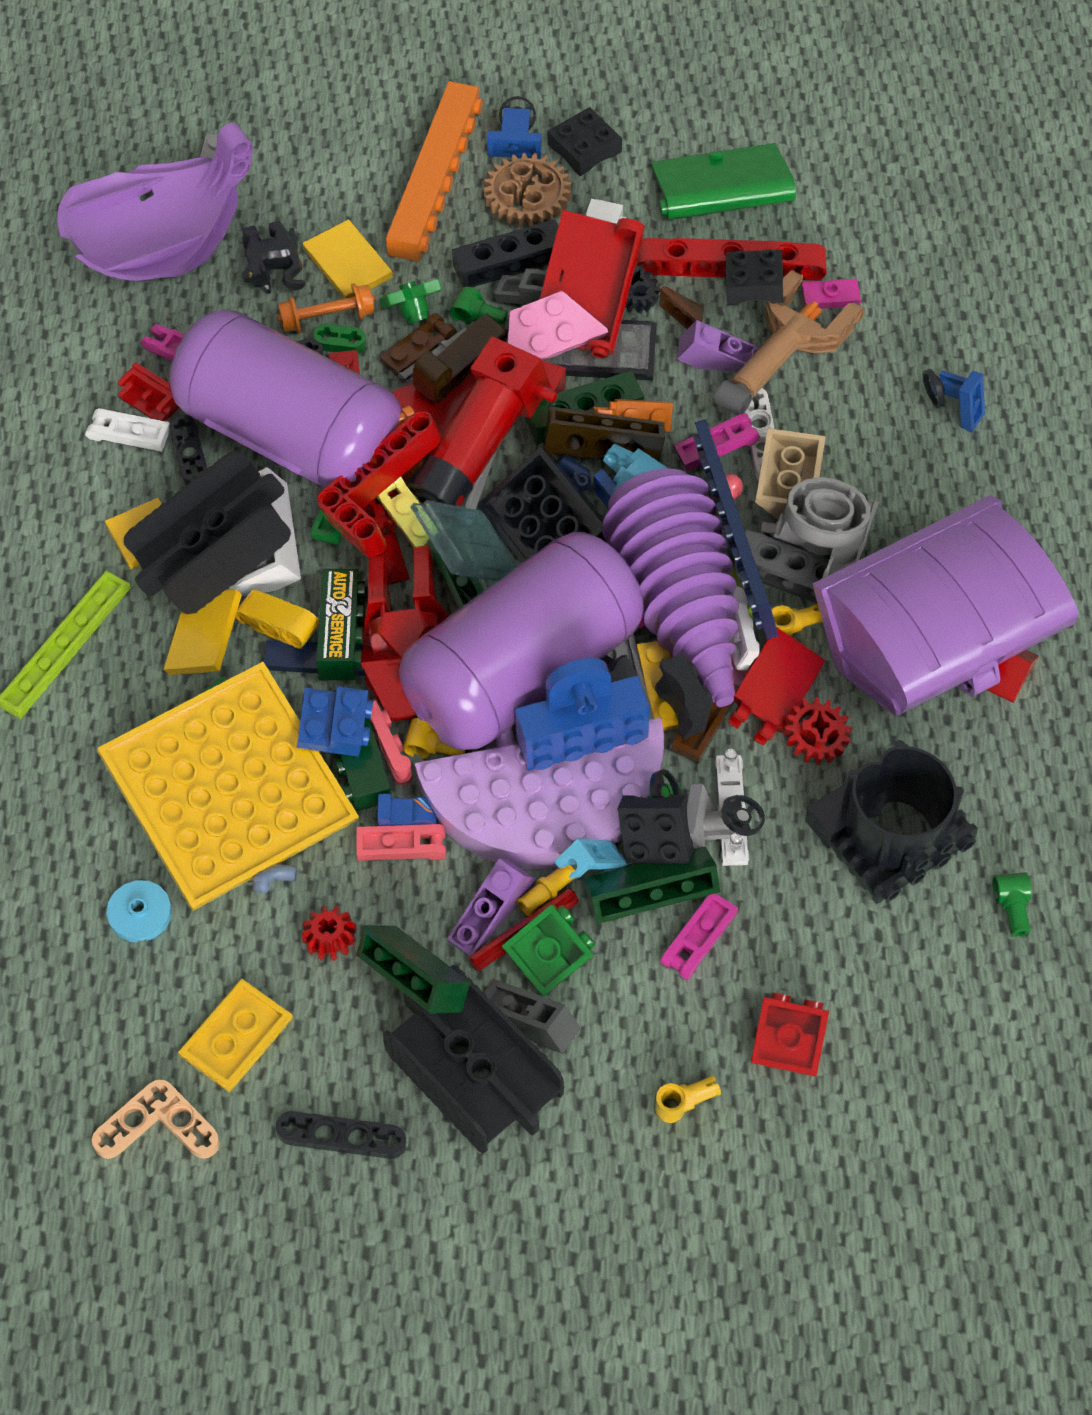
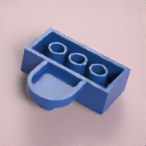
[515,658,650,771]

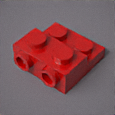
[751,992,829,1077]

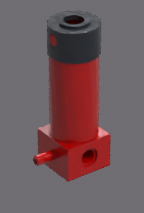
[406,336,557,519]

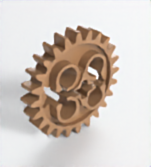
[484,153,571,228]

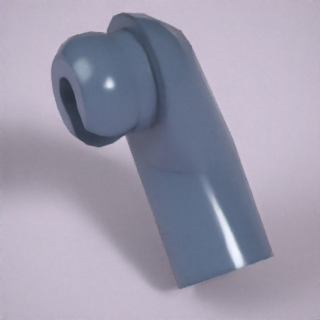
[252,864,297,893]

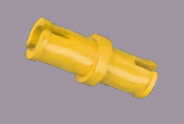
[516,865,576,916]

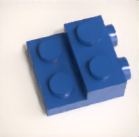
[296,686,373,757]

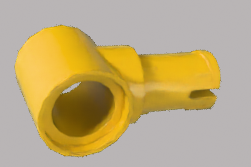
[772,603,823,637]
[403,718,465,759]
[655,1075,721,1123]

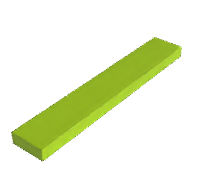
[0,570,131,719]

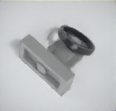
[687,784,765,849]

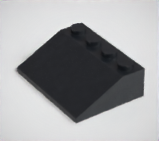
[477,446,609,564]

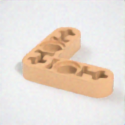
[92,1080,220,1159]

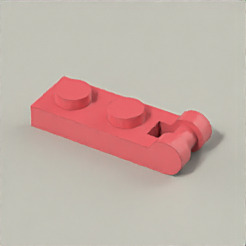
[370,700,412,786]
[357,824,446,861]

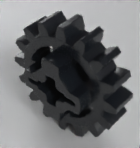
[625,264,661,314]

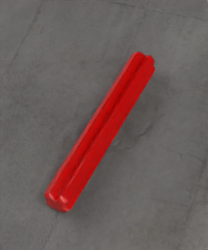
[468,889,579,971]

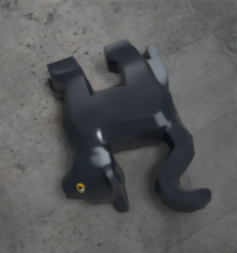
[242,221,306,294]

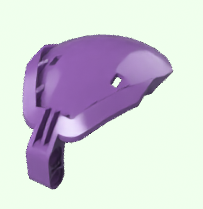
[57,123,253,281]

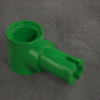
[449,287,508,326]
[992,872,1032,937]

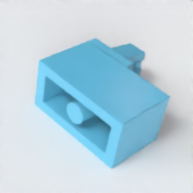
[603,444,667,494]

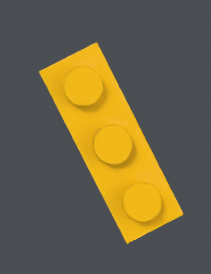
[636,641,679,731]

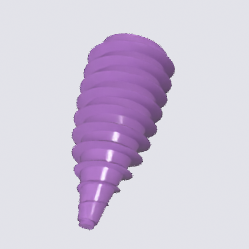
[602,468,739,707]

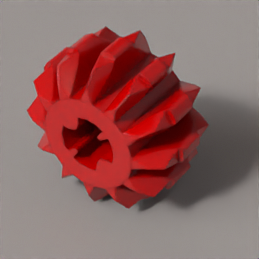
[301,905,357,961]

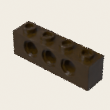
[544,406,665,462]

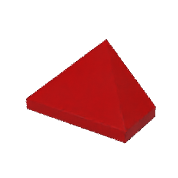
[383,531,410,585]

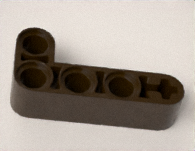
[413,314,509,404]

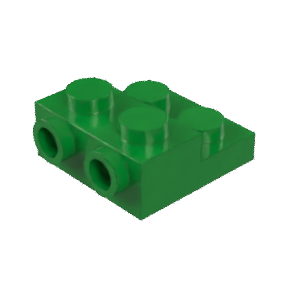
[502,904,596,997]

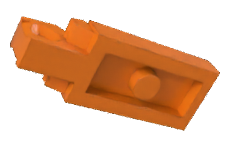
[593,399,673,432]

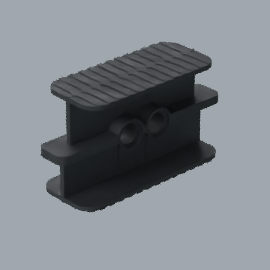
[123,451,291,614]
[383,965,565,1153]

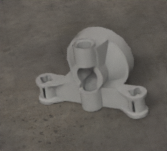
[773,477,879,579]

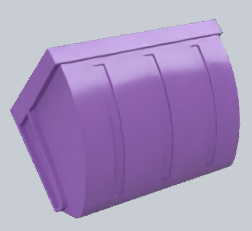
[813,495,1078,717]

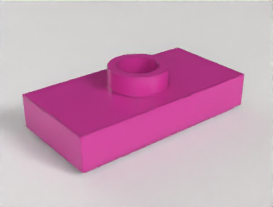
[801,279,861,309]

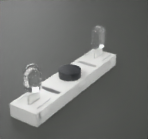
[715,749,749,866]

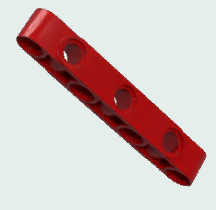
[636,238,827,281]

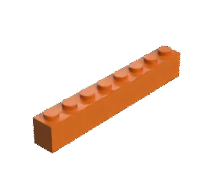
[386,81,483,262]

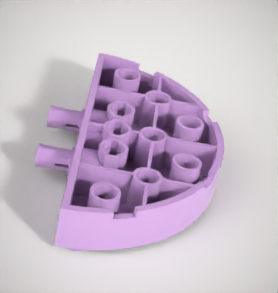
[415,718,664,869]

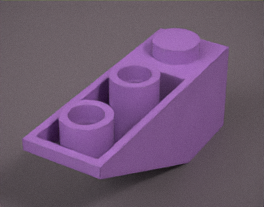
[677,320,760,372]
[447,858,536,956]

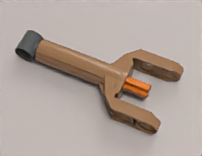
[714,270,865,415]

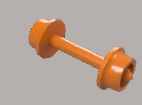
[276,283,376,334]

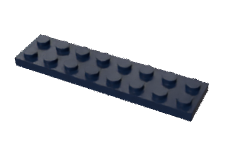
[693,419,779,640]

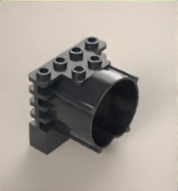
[805,740,978,904]

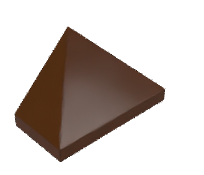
[660,286,703,329]

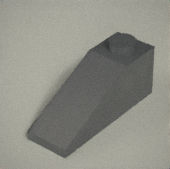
[484,979,581,1054]

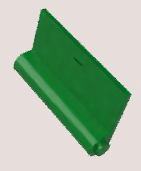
[651,143,796,221]

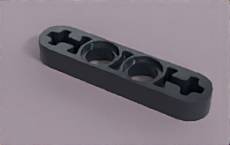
[276,1111,406,1159]

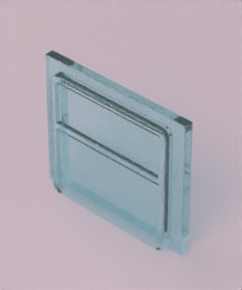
[410,500,518,581]

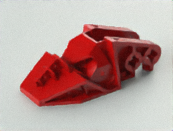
[361,545,449,722]

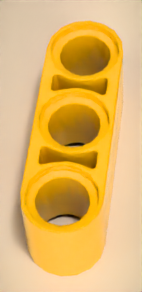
[235,589,319,649]

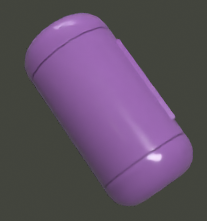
[169,310,402,488]
[399,532,644,750]

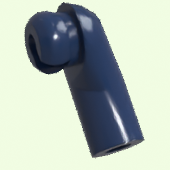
[560,455,591,491]

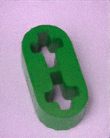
[313,324,366,354]

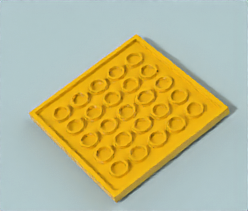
[97,662,359,912]

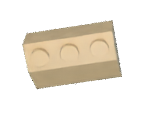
[755,428,826,520]

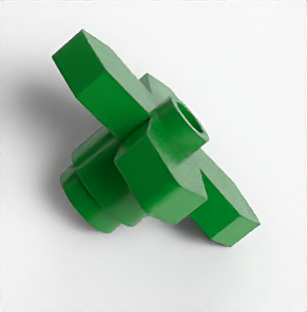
[379,278,442,325]

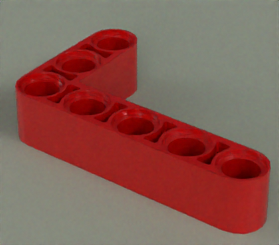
[317,411,441,557]

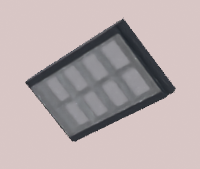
[544,320,657,380]

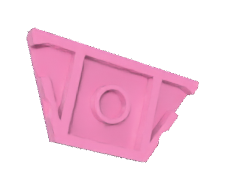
[508,291,608,361]

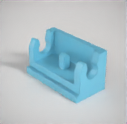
[554,838,627,878]

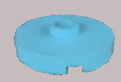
[106,880,172,942]

